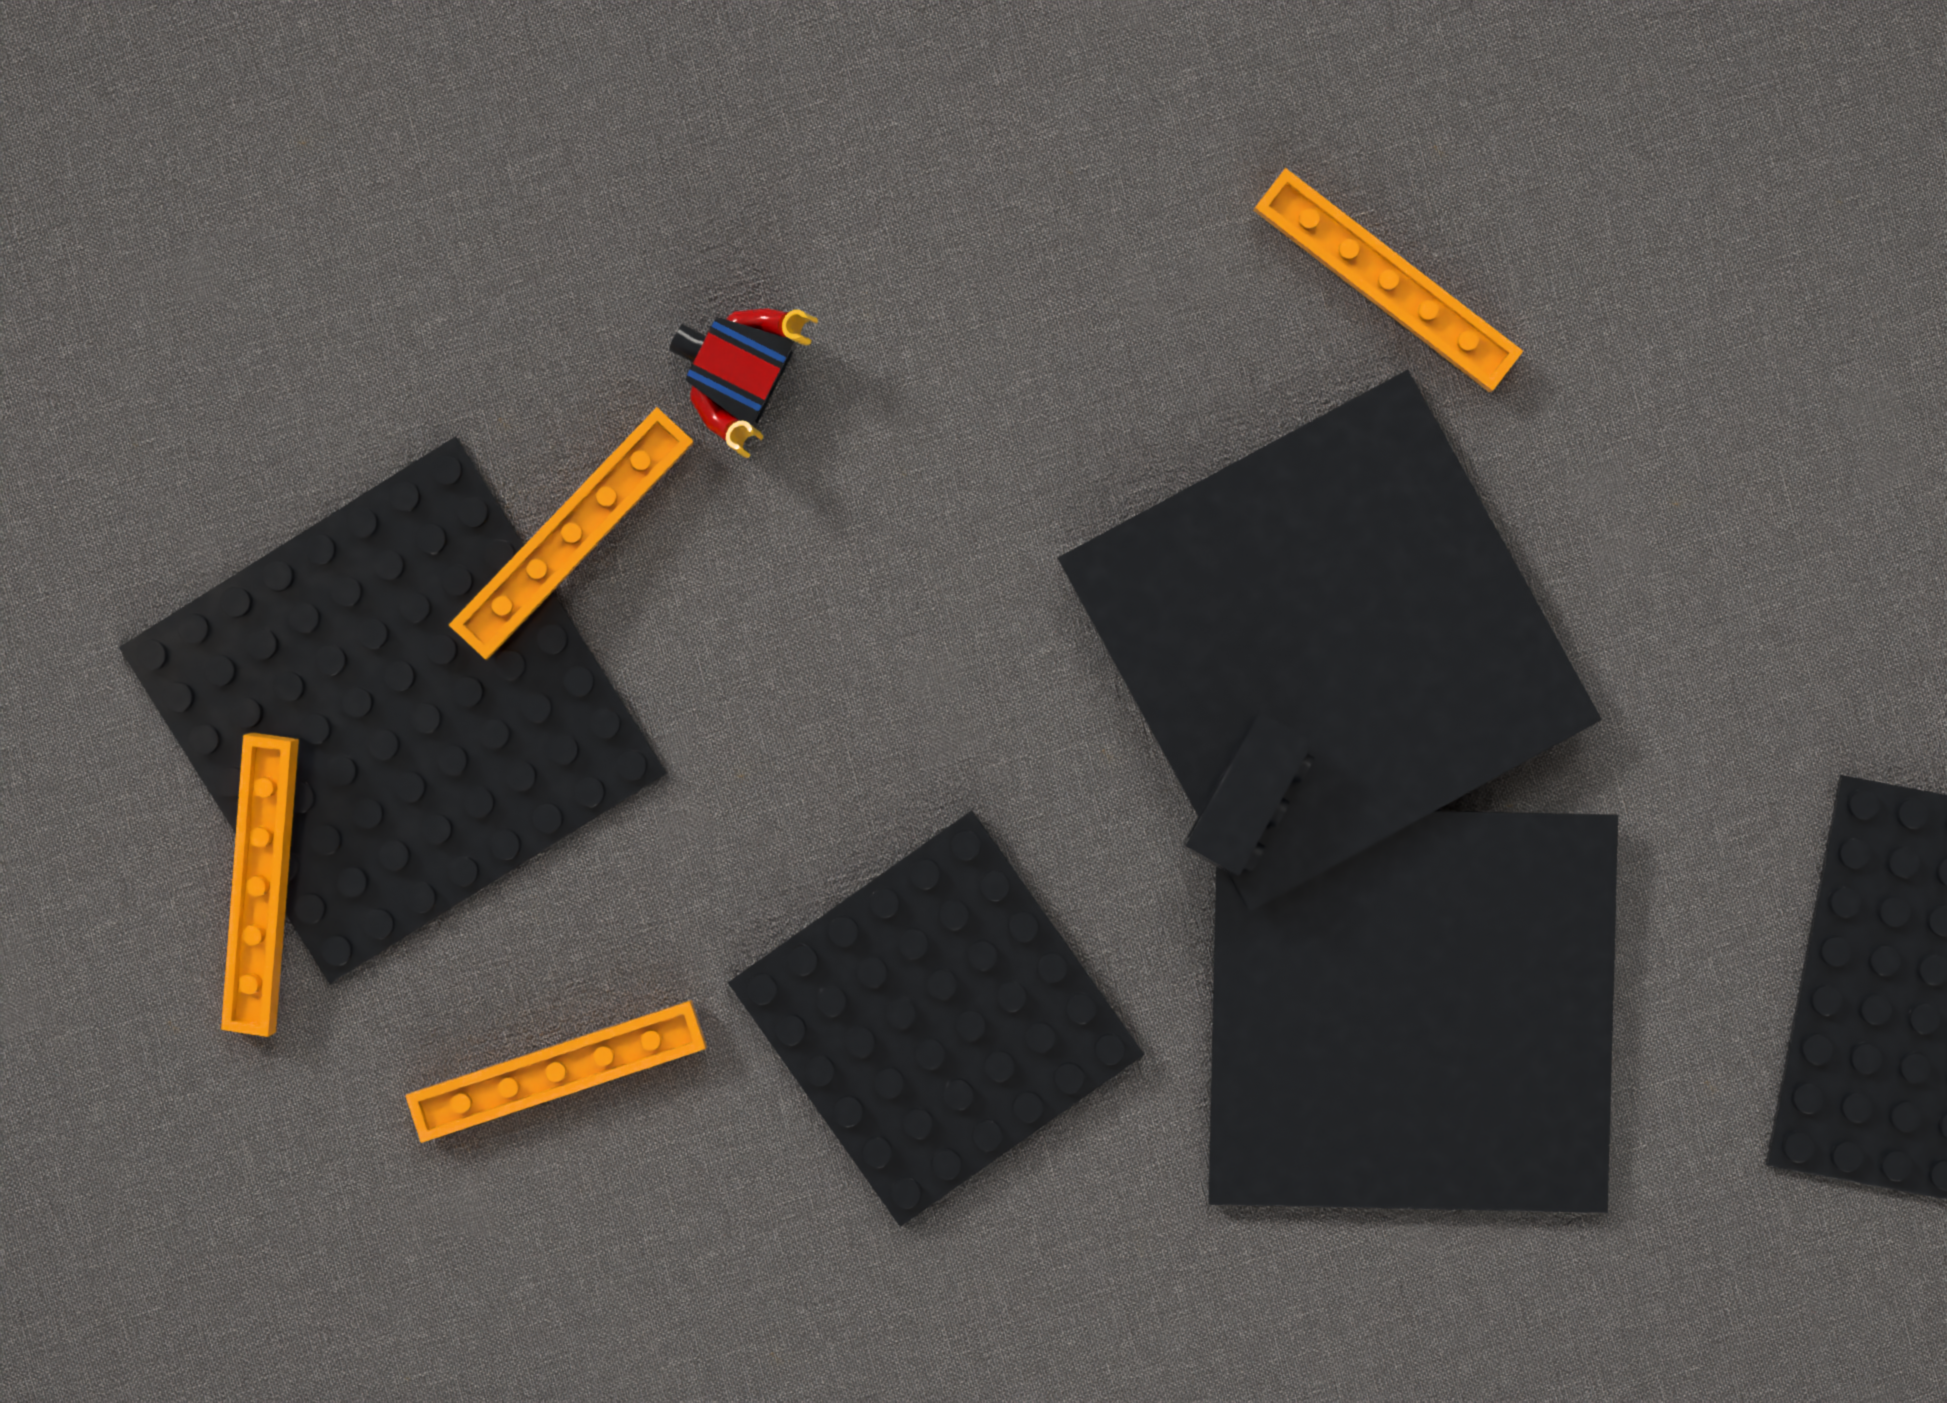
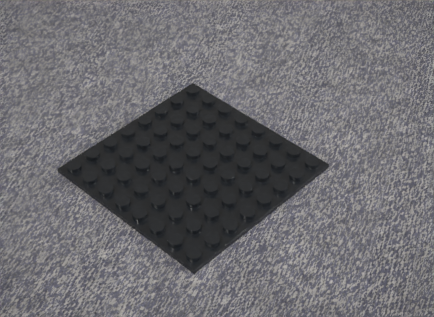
[1057,369,1602,911]
[119,436,667,984]
[1766,775,1947,1200]
[1208,811,1618,1213]

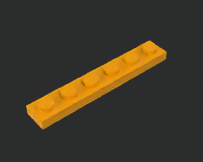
[1253,168,1523,393]
[449,407,693,660]
[221,733,299,1037]
[405,1000,707,1143]

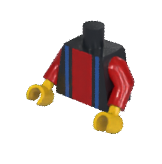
[669,308,818,458]

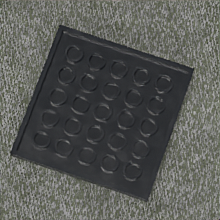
[728,810,1144,1227]

